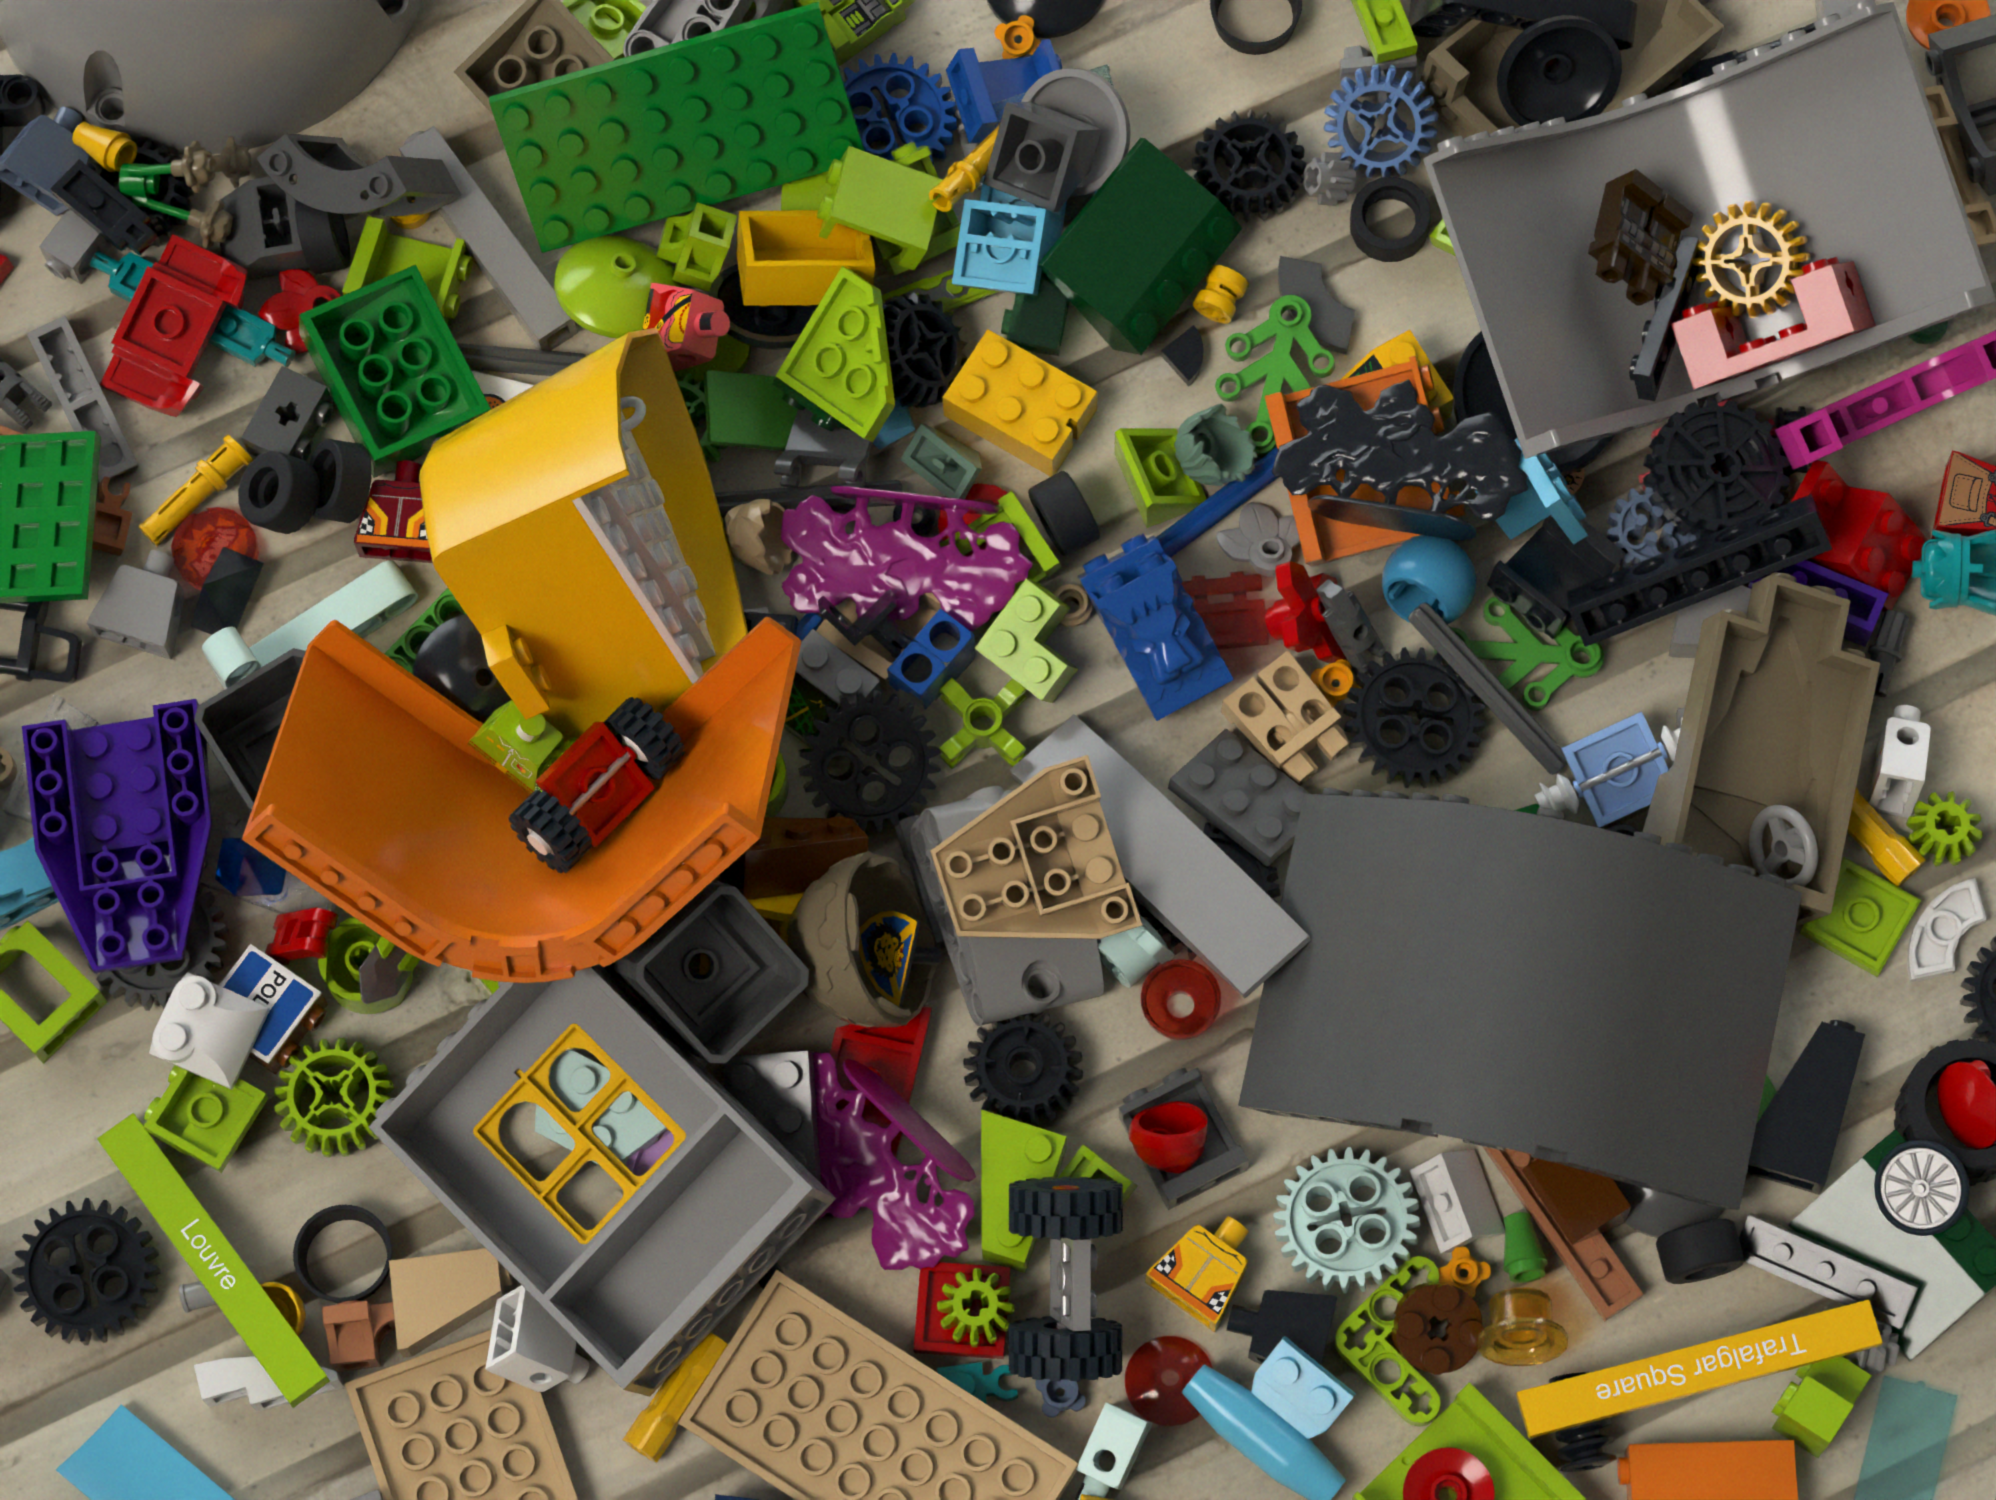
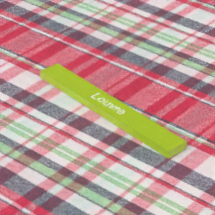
[97,1113,330,1408]

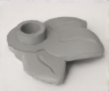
[1216,502,1300,577]

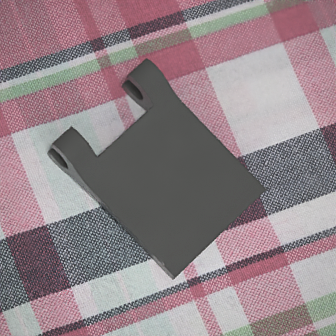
[774,408,873,488]

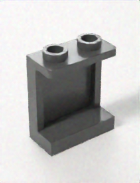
[1119,1068,1249,1210]

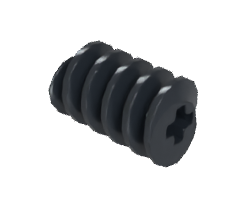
[1549,1372,1617,1472]

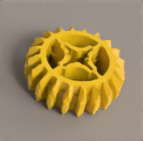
[1693,201,1811,318]

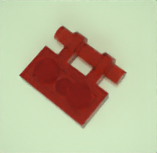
[1182,571,1269,650]

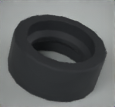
[1350,177,1431,262]
[295,200,351,275]
[309,439,372,523]

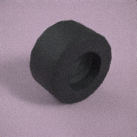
[238,451,320,534]
[1028,471,1100,557]
[1656,1219,1744,1284]

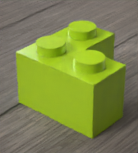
[974,579,1079,703]
[1771,1356,1872,1458]

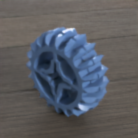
[1324,64,1439,178]

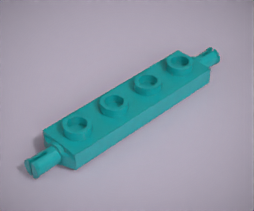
[90,250,295,367]

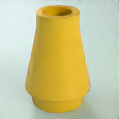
[72,122,137,172]

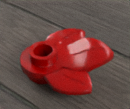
[259,269,341,354]

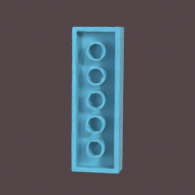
[56,1404,235,1500]

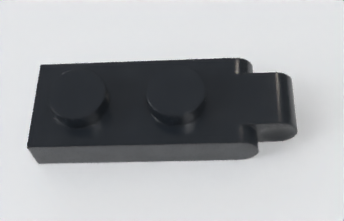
[50,159,158,256]

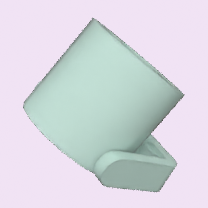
[1097,914,1174,988]

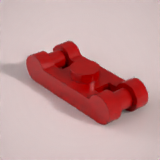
[265,908,339,965]

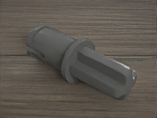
[1868,610,1909,697]

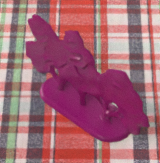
[781,486,1033,635]
[797,1050,976,1270]

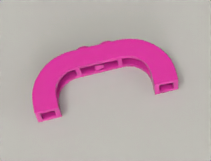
[1775,330,1996,470]

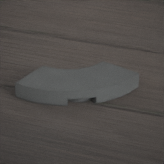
[1278,256,1355,355]

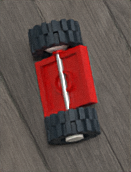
[509,697,685,873]

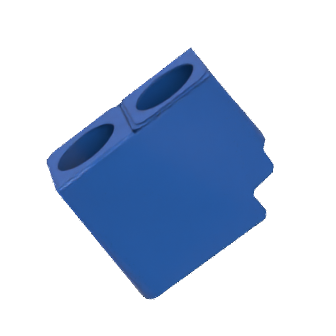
[887,608,975,710]

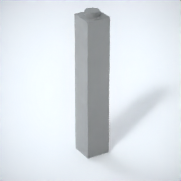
[399,126,578,351]

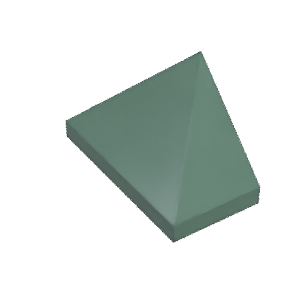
[900,423,982,499]

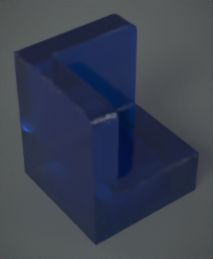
[215,838,287,896]

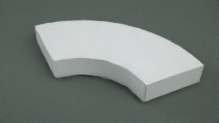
[1907,878,1987,983]

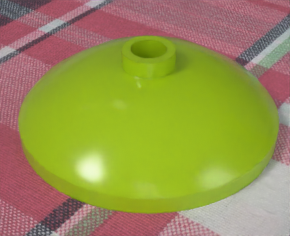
[554,235,681,339]

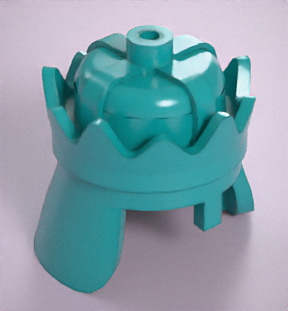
[1912,529,1996,616]

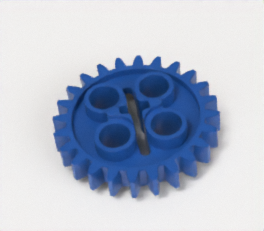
[844,53,957,166]

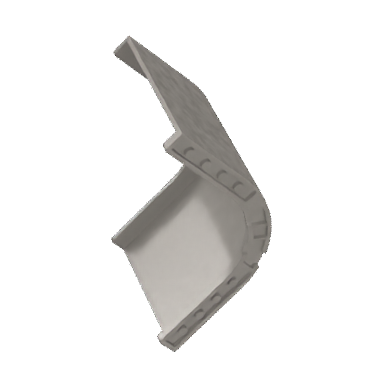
[1423,0,1996,459]

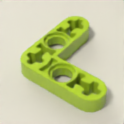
[1334,1256,1441,1427]

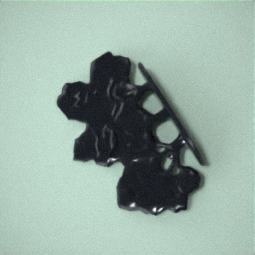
[1272,379,1528,540]

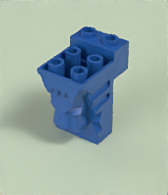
[1077,533,1234,721]

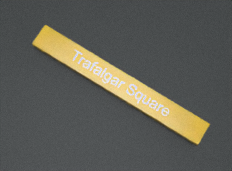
[1516,1299,1883,1438]

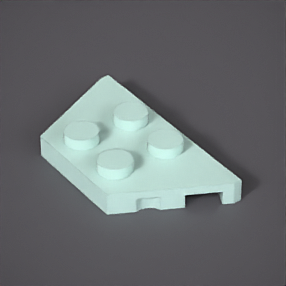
[535,1050,667,1166]

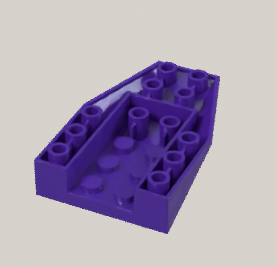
[22,699,212,973]

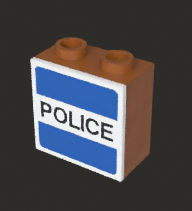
[219,944,328,1075]

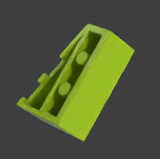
[981,1109,1067,1273]

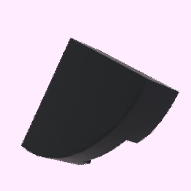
[1161,325,1204,386]

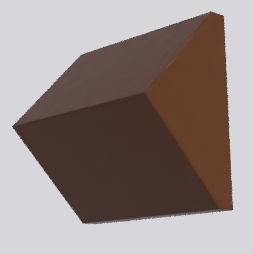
[1522,1159,1631,1245]

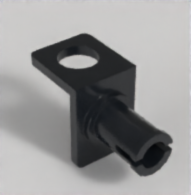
[818,589,914,660]

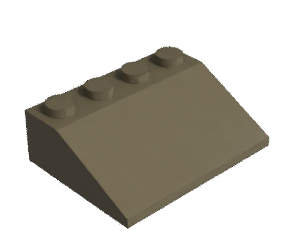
[454,0,615,115]

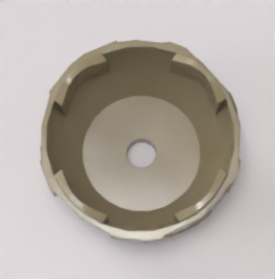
[786,851,938,1028]

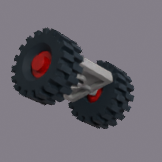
[1009,1177,1123,1381]

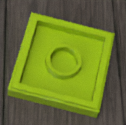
[1799,857,1921,977]

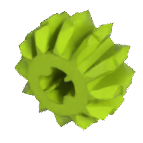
[1906,791,1983,867]
[937,1268,1015,1347]

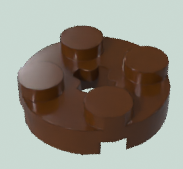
[1392,1282,1485,1375]

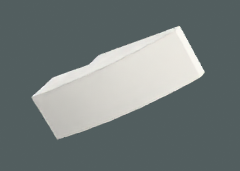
[194,1356,345,1412]

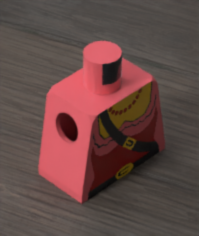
[642,283,730,372]

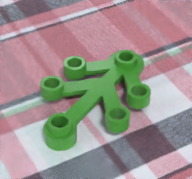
[1215,295,1335,458]
[1434,597,1604,711]

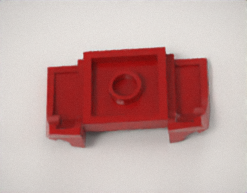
[99,234,248,417]

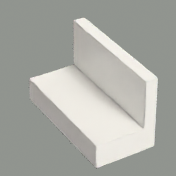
[1409,1149,1505,1253]

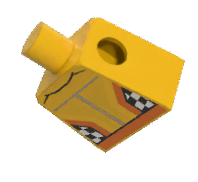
[1145,1216,1249,1333]

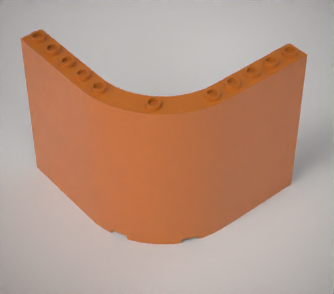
[242,617,802,983]

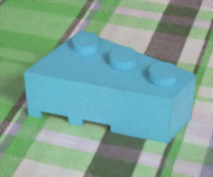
[0,837,59,931]

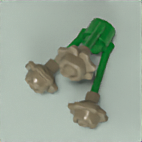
[119,136,252,249]

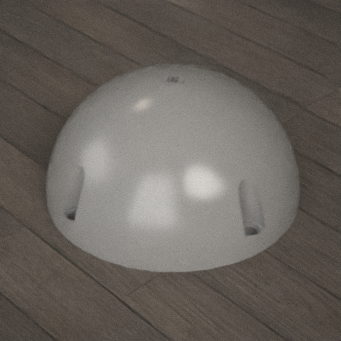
[0,0,422,155]

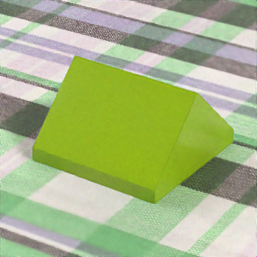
[1114,428,1207,529]

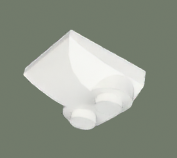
[149,972,270,1090]

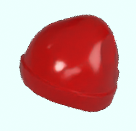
[1128,1101,1208,1173]

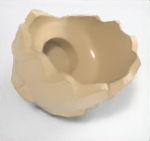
[725,499,793,575]

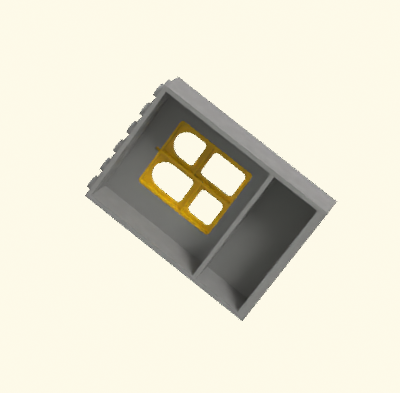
[369,964,836,1397]

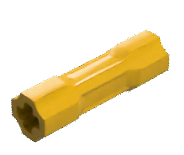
[1847,787,1926,887]
[622,1332,728,1463]

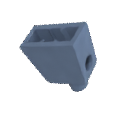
[0,107,89,216]

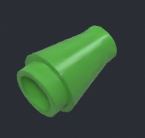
[1503,1212,1548,1283]

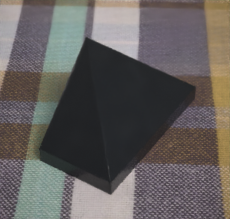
[191,547,264,635]

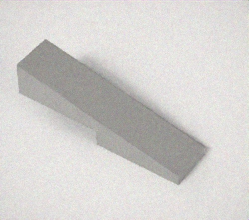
[27,315,139,483]

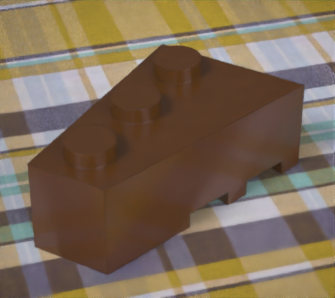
[720,817,869,900]

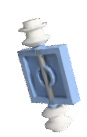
[1534,711,1683,828]

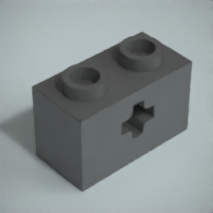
[241,366,334,461]

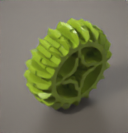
[274,1038,395,1158]

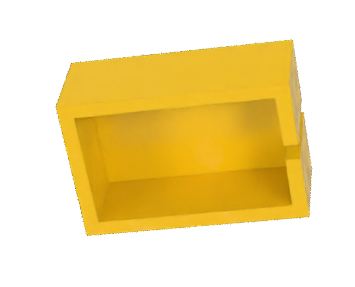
[736,210,875,306]
[942,329,1097,477]

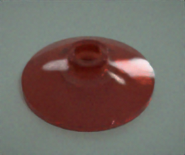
[1124,1336,1213,1426]

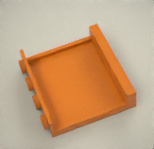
[1265,356,1466,567]
[1617,1440,1798,1500]

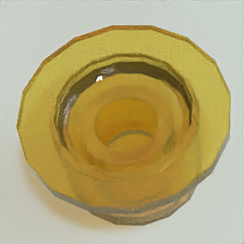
[1477,1287,1568,1366]

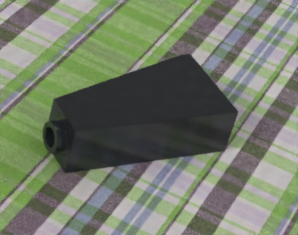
[1747,1020,1865,1195]

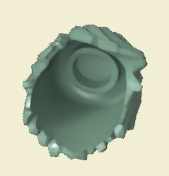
[1174,404,1257,486]

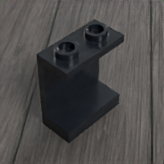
[1487,515,1626,639]

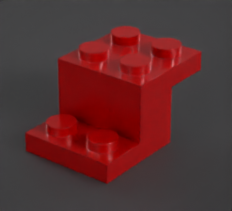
[1791,460,1928,612]

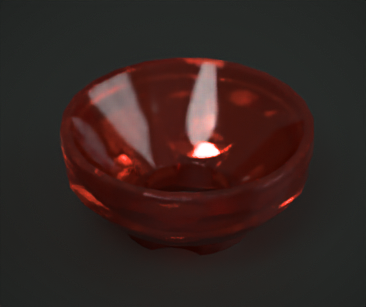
[1140,959,1221,1040]

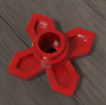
[1265,561,1346,664]

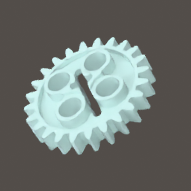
[1273,1147,1421,1294]

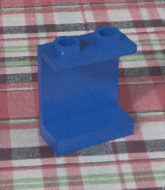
[946,39,1062,144]

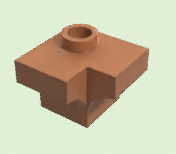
[322,1300,395,1372]

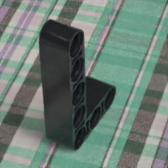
[1408,0,1637,51]

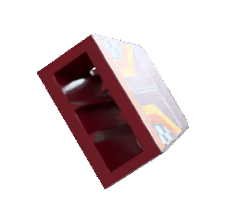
[354,460,433,563]

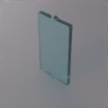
[1853,1375,1957,1500]

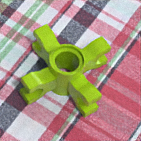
[939,678,1027,769]

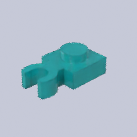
[937,1362,1018,1404]

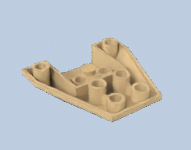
[930,755,1142,939]

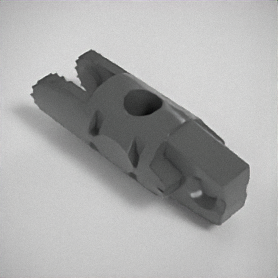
[0,357,52,431]
[1316,579,1387,675]

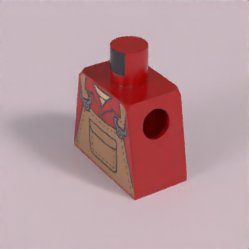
[1931,450,1996,539]

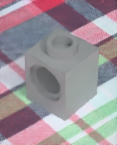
[39,209,111,284]

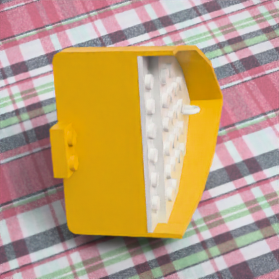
[419,328,748,752]

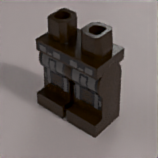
[1588,169,1694,306]

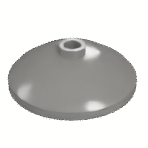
[1021,68,1131,197]

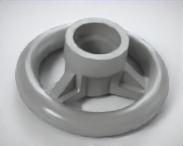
[1749,805,1818,887]

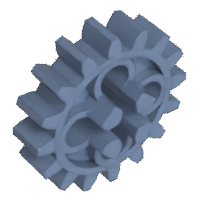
[1606,487,1696,568]

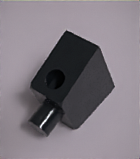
[1226,1290,1338,1365]

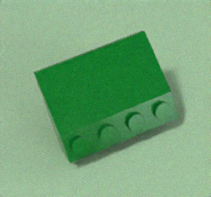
[299,264,491,478]

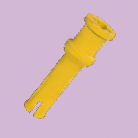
[138,434,253,546]

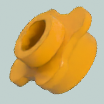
[994,15,1041,59]
[1311,659,1361,708]
[1438,1246,1491,1298]

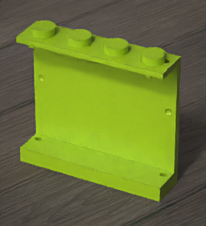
[1352,1382,1587,1500]

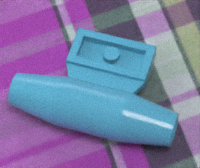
[1181,1336,1356,1500]

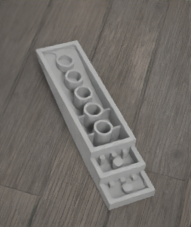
[1009,714,1311,998]

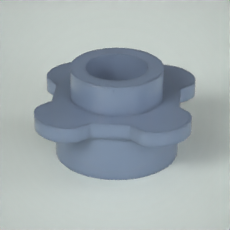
[1035,1379,1086,1418]

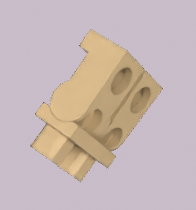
[1221,650,1350,786]

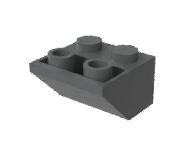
[220,176,310,280]

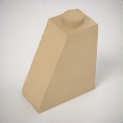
[389,1248,512,1358]

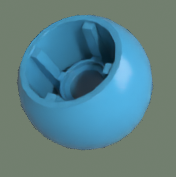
[1382,535,1477,624]

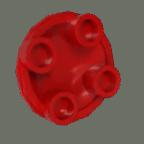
[1937,1060,1996,1149]

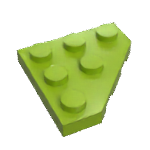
[775,266,895,442]

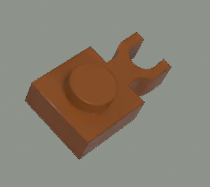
[92,476,132,556]

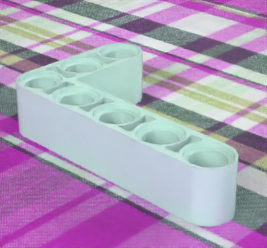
[202,560,418,689]

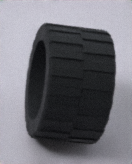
[1894,1038,1996,1186]

